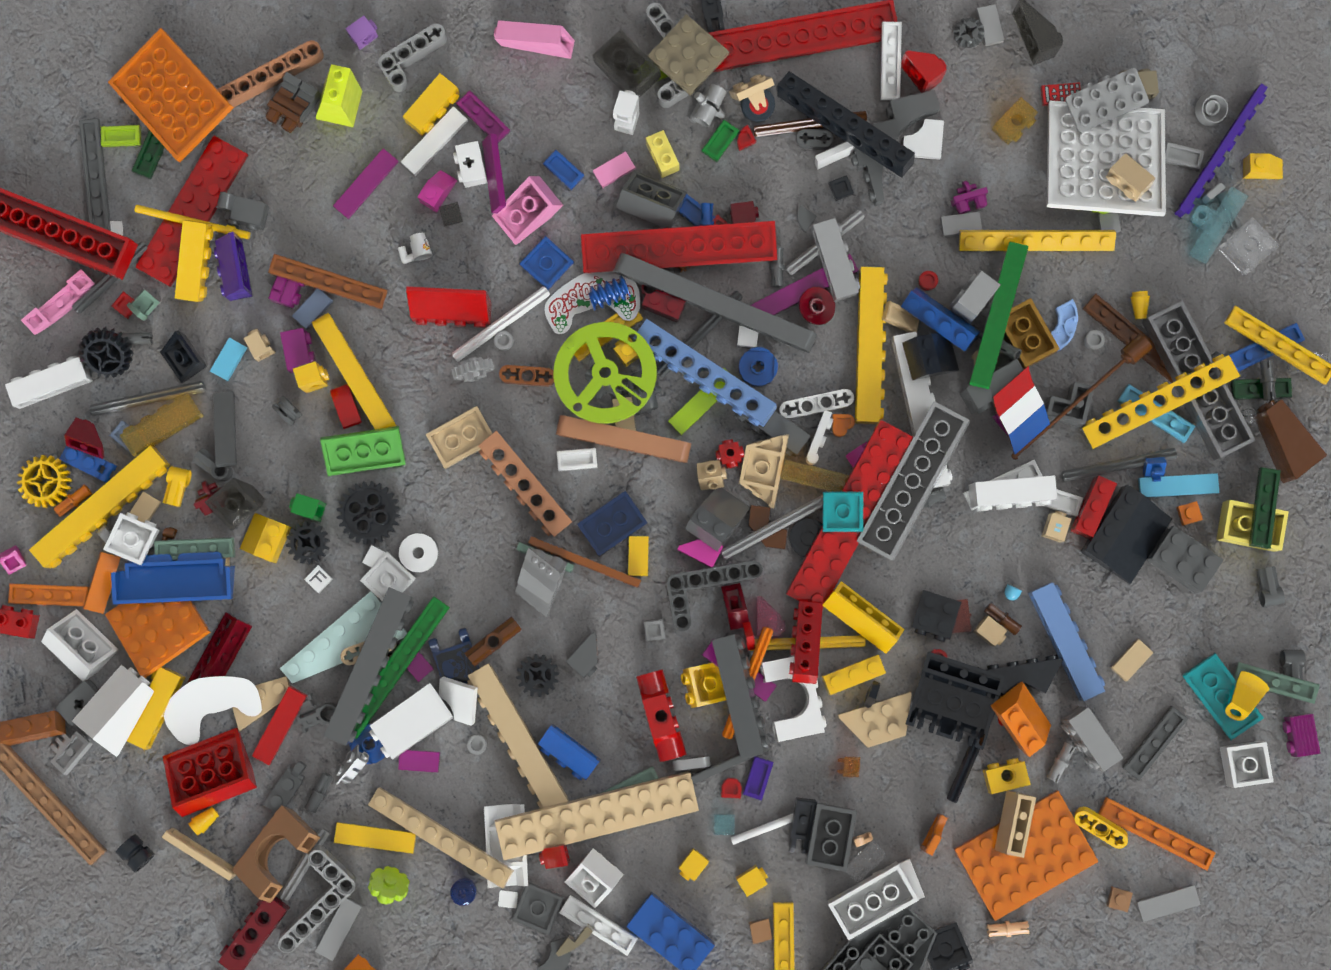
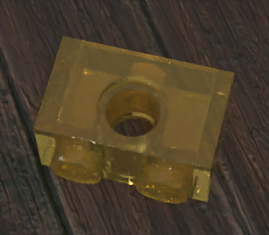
[992,97,1038,145]

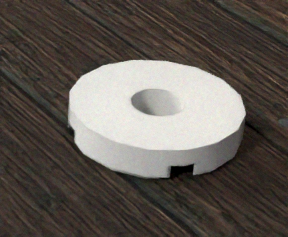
[399,533,439,573]

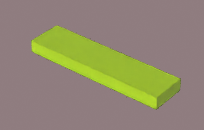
[668,368,728,436]

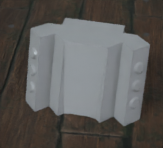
[515,548,568,617]

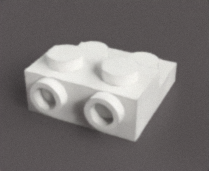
[103,512,160,566]

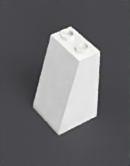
[72,665,154,757]
[369,683,453,760]

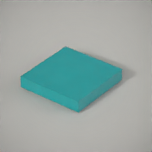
[823,491,863,532]

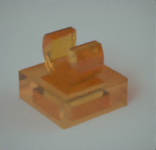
[837,756,860,777]

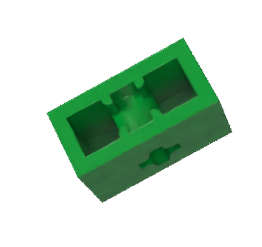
[289,493,326,522]

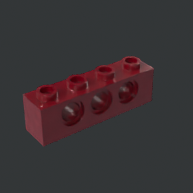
[218,896,291,970]

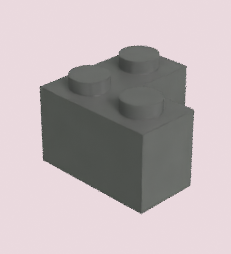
[1045,382,1093,427]

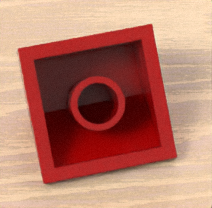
[901,50,947,93]

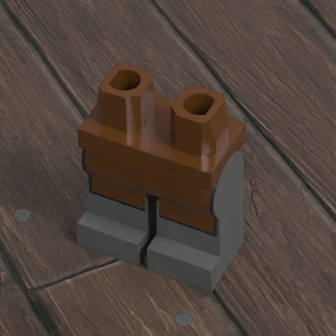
[265,72,321,133]

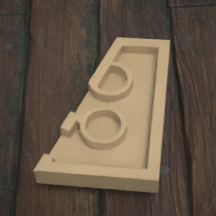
[232,676,290,731]

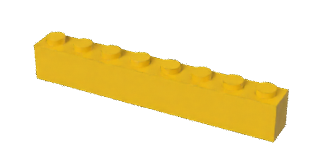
[855,267,888,425]
[29,446,170,569]

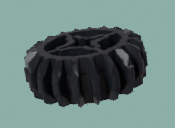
[78,327,134,379]

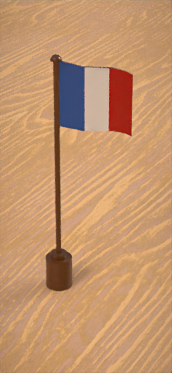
[992,334,1152,460]

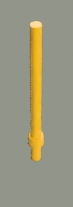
[135,205,250,240]

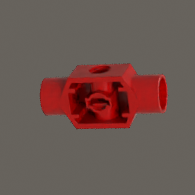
[636,669,687,762]

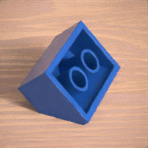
[538,724,601,780]

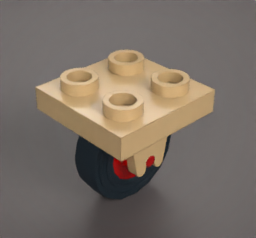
[729,74,775,122]

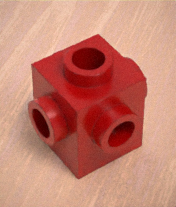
[715,439,744,469]

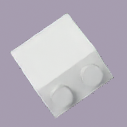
[565,848,624,908]

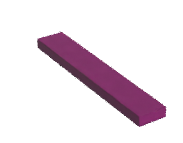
[750,254,859,315]

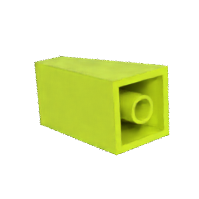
[316,64,362,127]

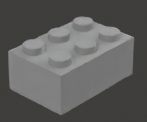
[949,271,1000,324]
[1060,706,1123,772]

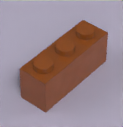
[0,710,66,746]

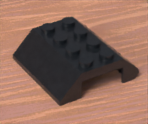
[905,652,1006,750]

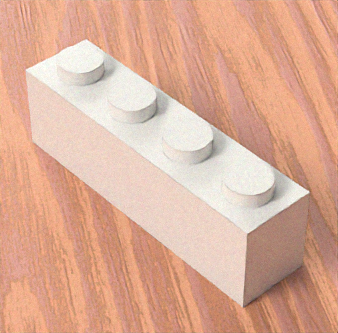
[5,356,93,409]

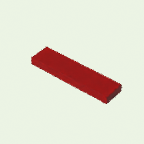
[252,686,308,765]

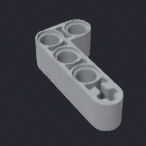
[378,24,447,92]

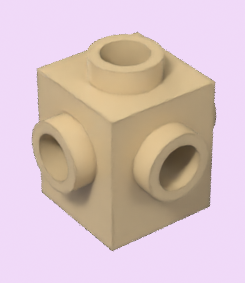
[697,460,727,490]

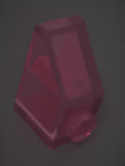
[757,596,785,637]

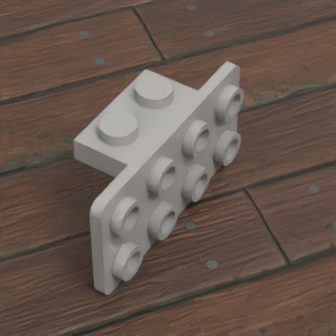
[1065,68,1149,132]

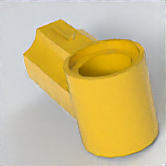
[163,466,192,507]

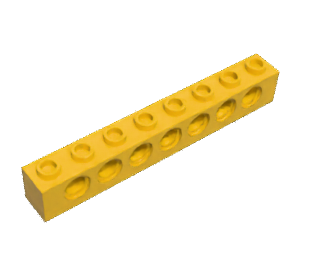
[1082,354,1240,449]

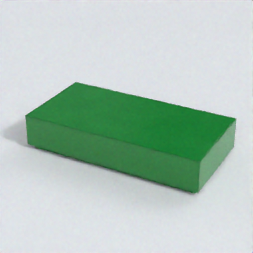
[702,120,739,162]

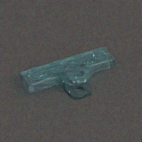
[1189,186,1249,264]

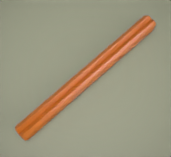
[722,626,773,739]

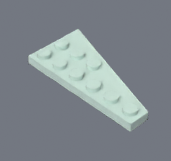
[280,591,407,683]

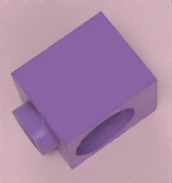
[346,15,378,50]

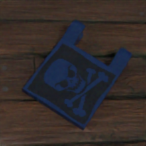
[428,628,480,684]

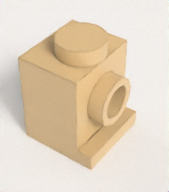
[244,329,276,362]

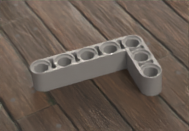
[646,3,706,108]
[278,845,356,953]

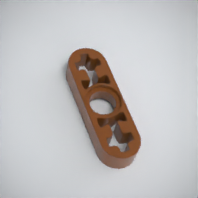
[499,365,554,387]

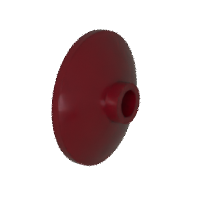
[799,287,835,325]

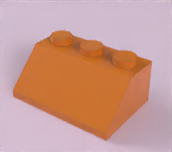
[991,681,1051,757]

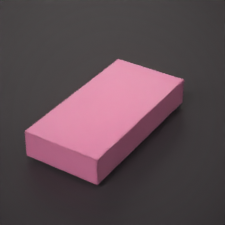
[593,151,636,188]

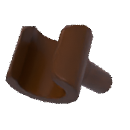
[162,527,178,540]

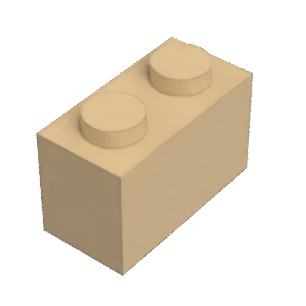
[1106,153,1156,202]

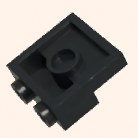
[911,590,961,642]
[927,922,973,970]

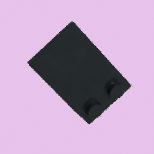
[902,334,959,381]

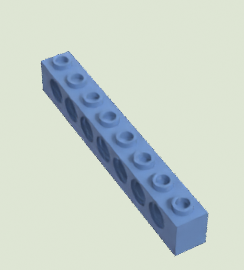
[633,319,777,427]

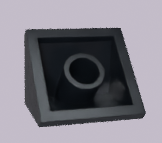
[160,330,207,383]

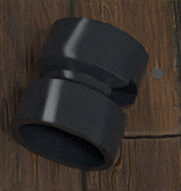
[116,834,155,873]

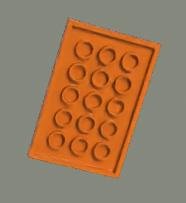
[108,28,234,162]
[954,790,1099,921]

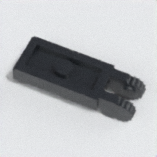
[700,0,725,33]
[789,797,817,854]

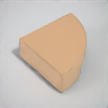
[852,832,873,847]

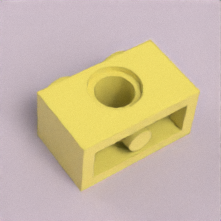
[646,130,679,178]

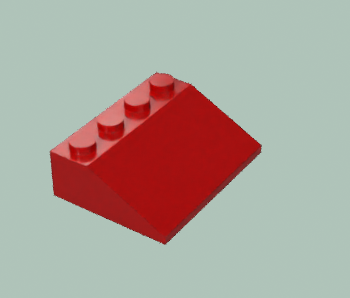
[406,286,492,328]
[162,728,257,817]

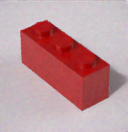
[1070,475,1117,539]

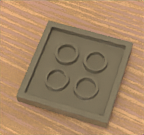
[648,14,729,96]

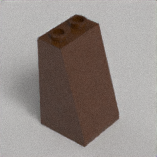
[1253,399,1327,483]

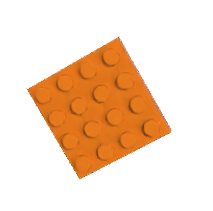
[105,601,211,678]

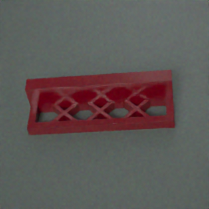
[188,612,252,683]

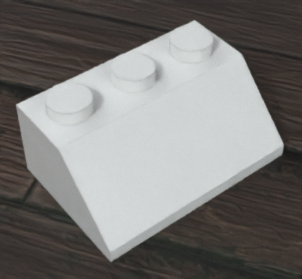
[41,609,119,681]

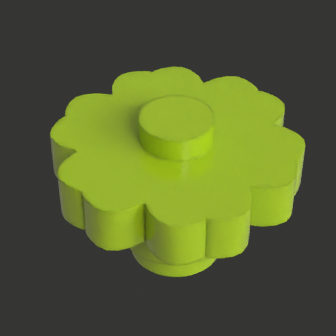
[368,866,410,904]

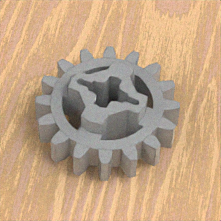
[451,357,495,382]

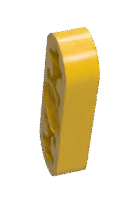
[1075,806,1128,849]

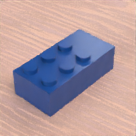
[626,892,715,970]

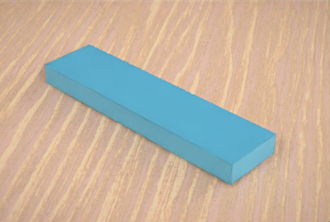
[1117,384,1195,443]
[1138,473,1220,498]

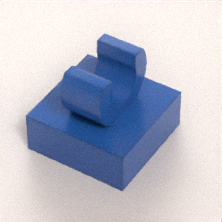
[1142,457,1167,482]

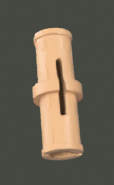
[987,921,1029,937]

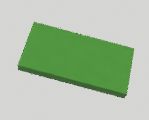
[320,426,406,476]

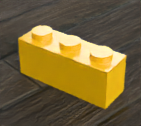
[403,73,460,136]
[821,655,886,695]

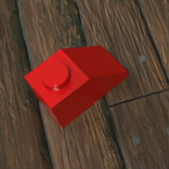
[539,843,570,869]

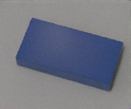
[543,150,584,190]
[679,194,715,226]

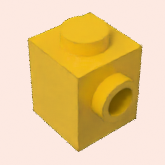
[614,337,639,367]

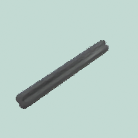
[72,242,148,314]

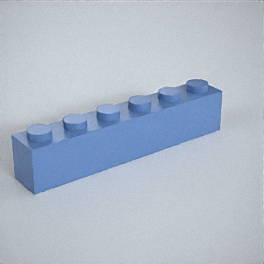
[1028,582,1105,701]

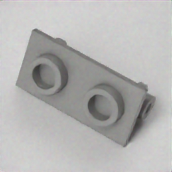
[334,745,369,785]

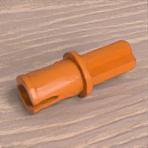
[54,484,92,517]

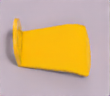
[1225,671,1269,721]

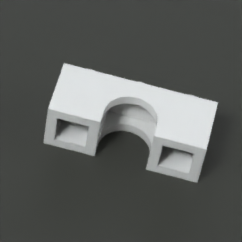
[613,90,639,135]

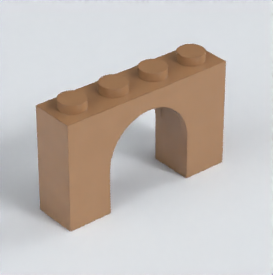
[232,805,321,903]

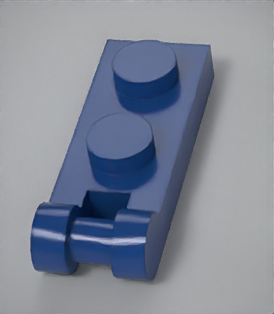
[59,446,117,483]

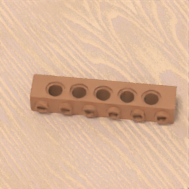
[478,430,572,537]

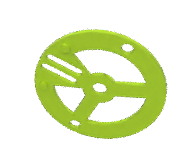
[553,322,657,424]

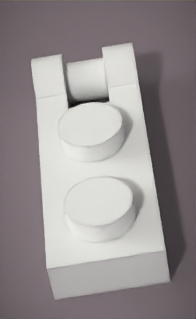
[805,410,833,466]

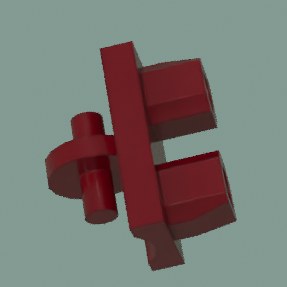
[193,480,231,516]

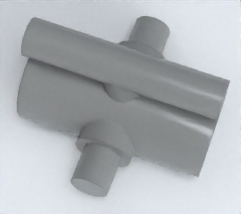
[689,84,727,127]

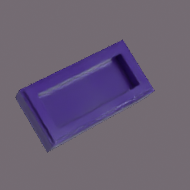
[743,756,774,800]

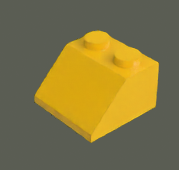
[240,513,291,563]

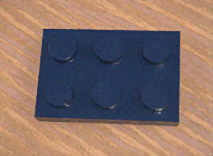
[577,491,648,557]

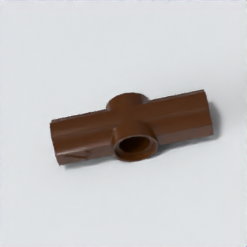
[464,616,522,667]

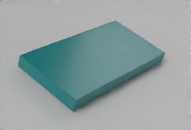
[1182,652,1264,740]

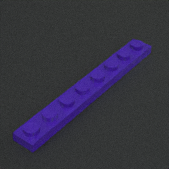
[1174,83,1268,218]

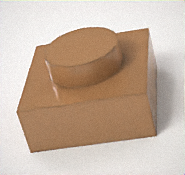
[1107,886,1133,912]

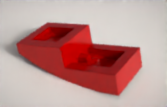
[330,384,362,429]

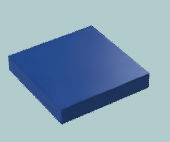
[519,236,574,290]

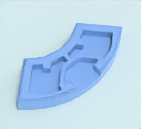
[1051,299,1078,352]

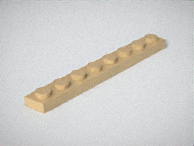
[368,787,514,889]

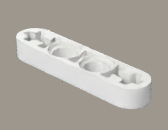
[779,389,854,420]

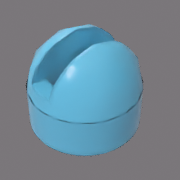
[1005,584,1022,601]

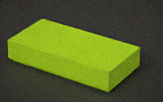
[101,125,141,147]

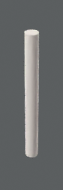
[730,813,793,845]

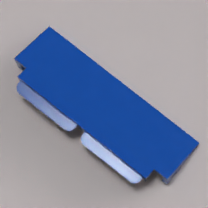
[111,552,235,604]

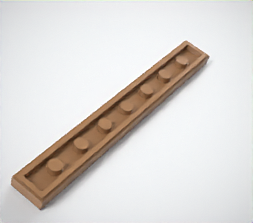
[0,743,107,865]

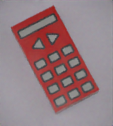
[1040,82,1081,106]

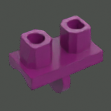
[950,180,988,214]

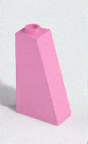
[494,20,575,59]

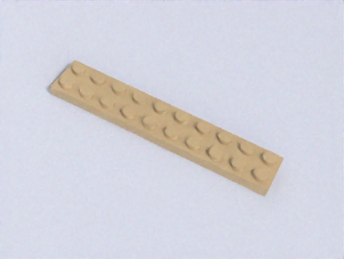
[494,771,699,860]

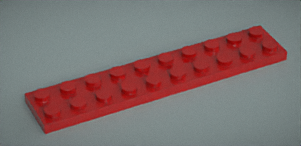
[709,0,898,72]
[581,221,778,273]
[786,419,914,610]

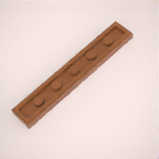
[268,254,388,309]
[528,536,641,588]

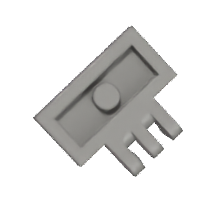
[49,731,93,775]

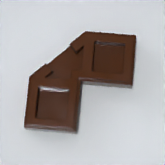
[748,505,787,550]

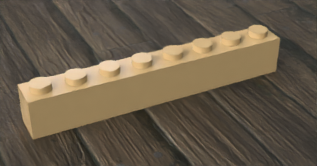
[467,663,570,808]

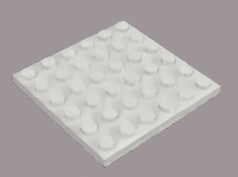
[1047,101,1166,216]

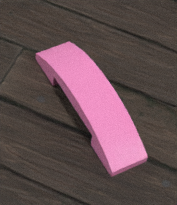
[21,269,95,335]

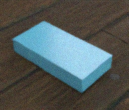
[210,338,247,381]

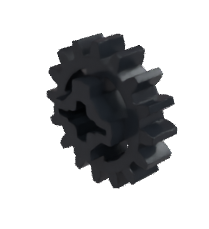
[286,521,330,564]
[516,654,560,697]

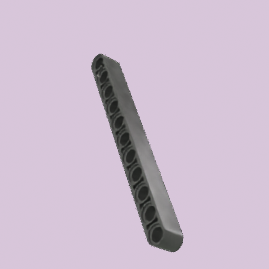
[613,253,817,353]

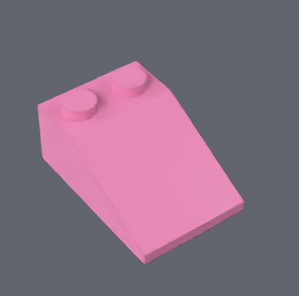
[492,176,563,245]

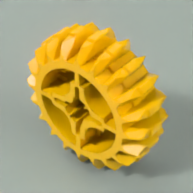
[17,455,72,508]

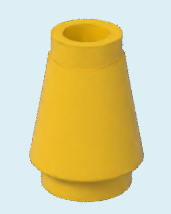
[1130,291,1150,319]
[188,807,219,835]

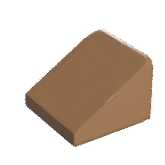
[749,918,772,944]

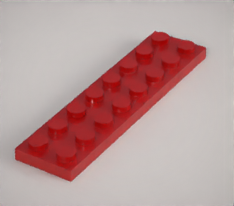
[135,135,249,287]

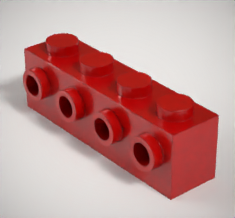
[789,601,823,684]
[0,605,40,639]

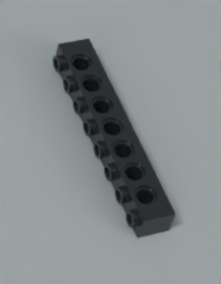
[777,71,915,178]

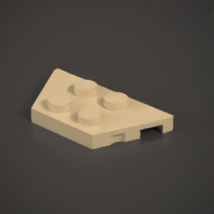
[739,434,789,509]
[838,692,912,748]

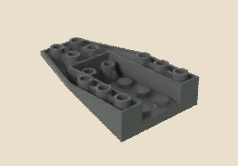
[820,907,937,970]

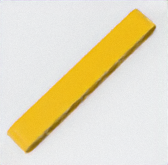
[311,312,397,429]

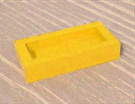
[628,536,649,576]

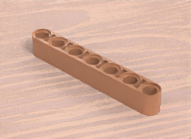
[218,40,324,107]
[556,415,691,463]

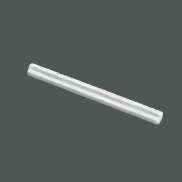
[452,287,550,362]

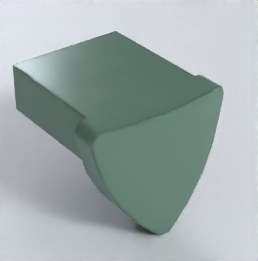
[127,289,160,321]

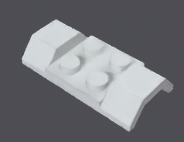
[484,804,528,888]

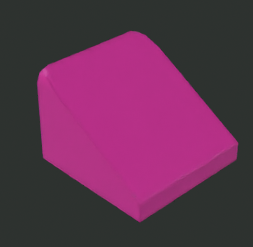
[0,545,27,575]

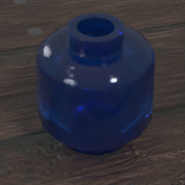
[450,878,477,906]

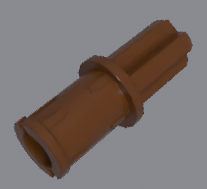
[984,603,1022,635]

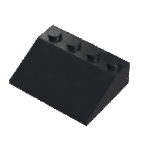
[1080,485,1172,584]

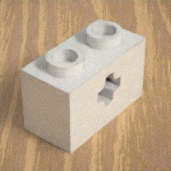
[453,141,487,188]

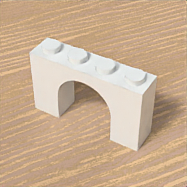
[760,656,826,742]

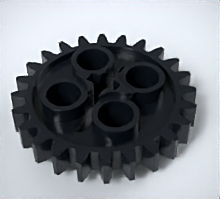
[336,481,401,545]

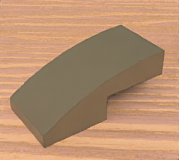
[556,924,594,956]

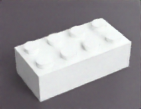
[969,475,1057,512]
[827,861,919,940]

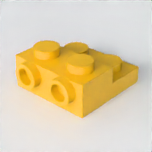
[681,663,726,708]

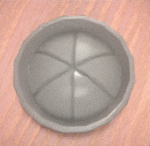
[1195,93,1228,127]

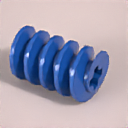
[588,276,631,311]

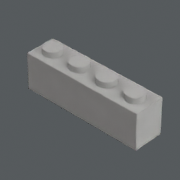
[811,218,860,302]

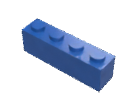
[901,288,980,351]

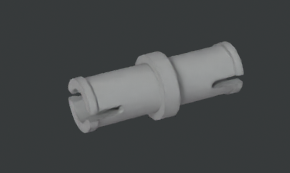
[1047,742,1076,783]

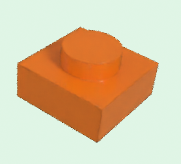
[1176,501,1203,526]

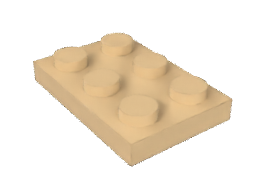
[426,406,493,469]

